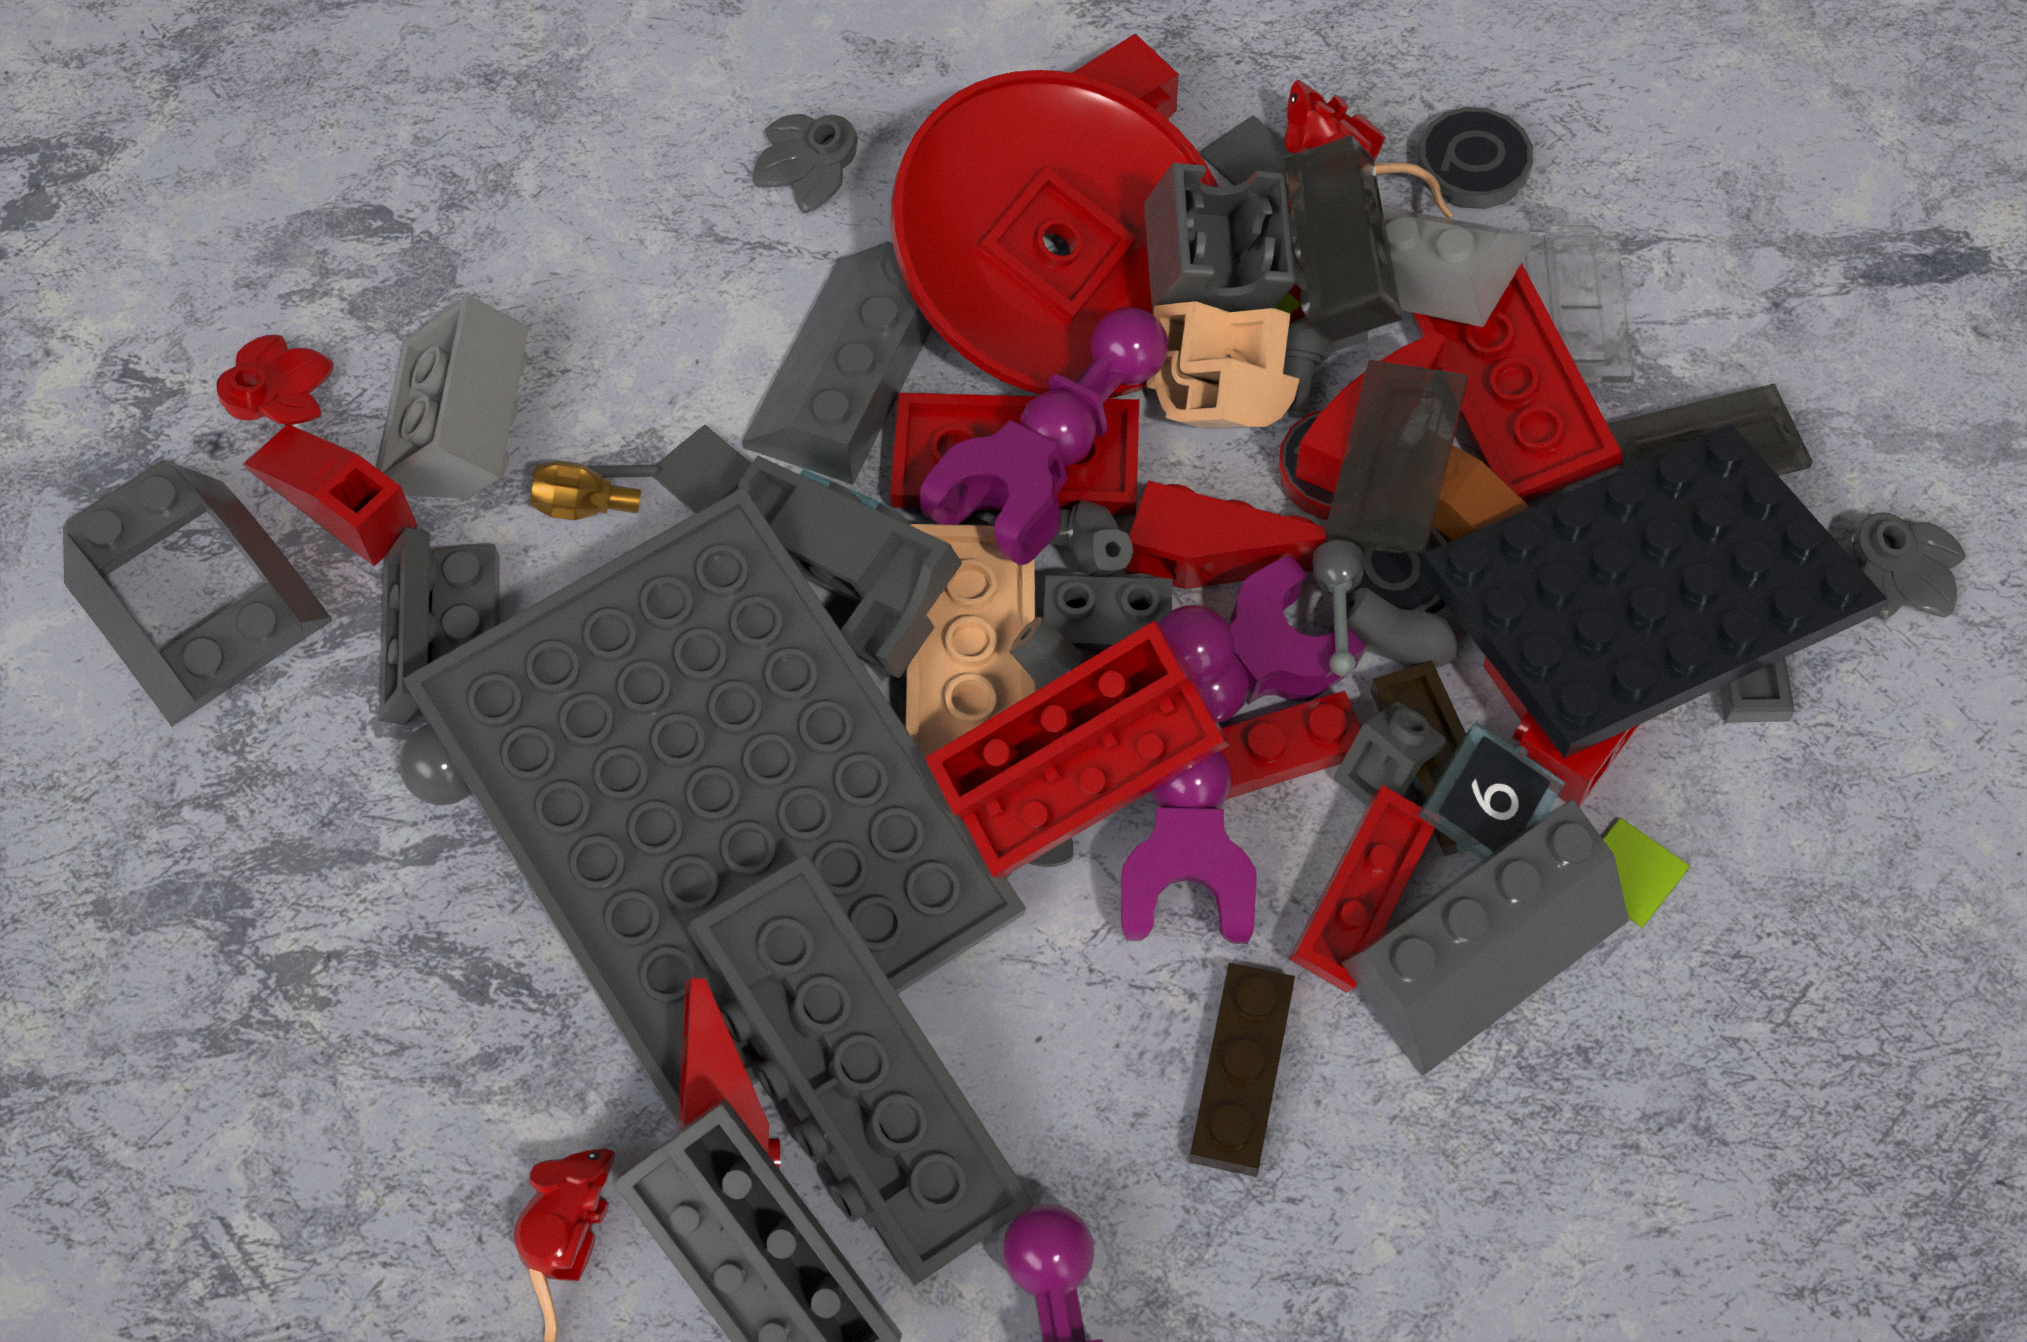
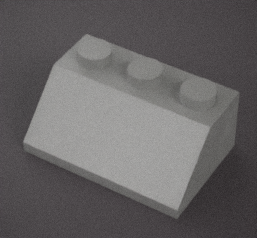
[1310,203,1534,327]
[377,295,529,499]

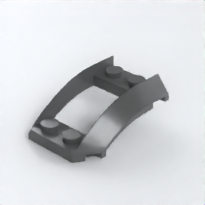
[63,461,332,727]

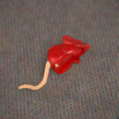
[1284,80,1453,218]
[514,1148,615,1342]

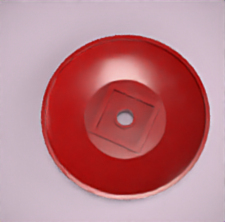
[890,70,1219,398]

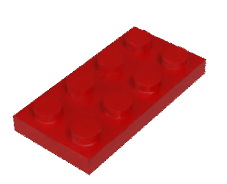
[1411,263,1622,502]
[890,392,1140,515]

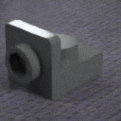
[1333,702,1446,805]

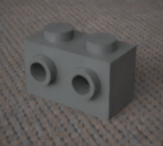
[1044,572,1172,661]

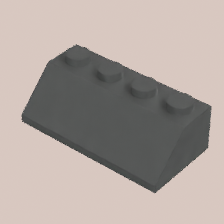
[742,241,932,485]
[1341,799,1629,1075]

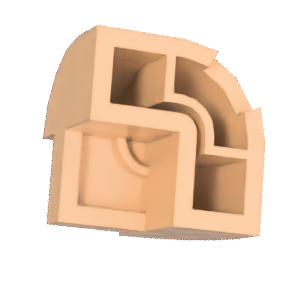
[1147,301,1300,429]

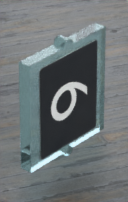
[1418,722,1565,860]

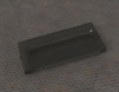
[1324,360,1468,554]
[1607,383,1813,476]

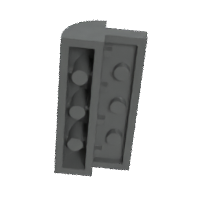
[613,1098,902,1342]

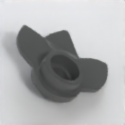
[753,114,858,213]
[1853,512,1966,620]

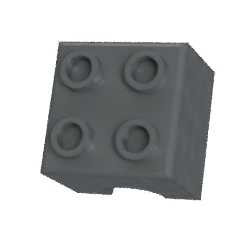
[1144,163,1295,312]

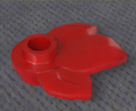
[217,334,334,425]

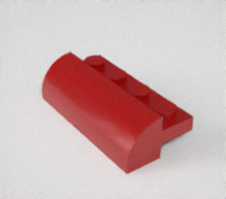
[925,621,1230,879]

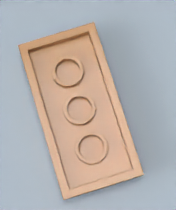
[906,524,1035,757]

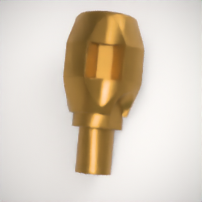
[530,460,641,521]

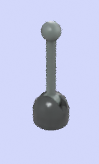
[1313,540,1364,676]

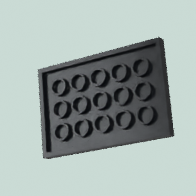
[1419,423,1888,759]

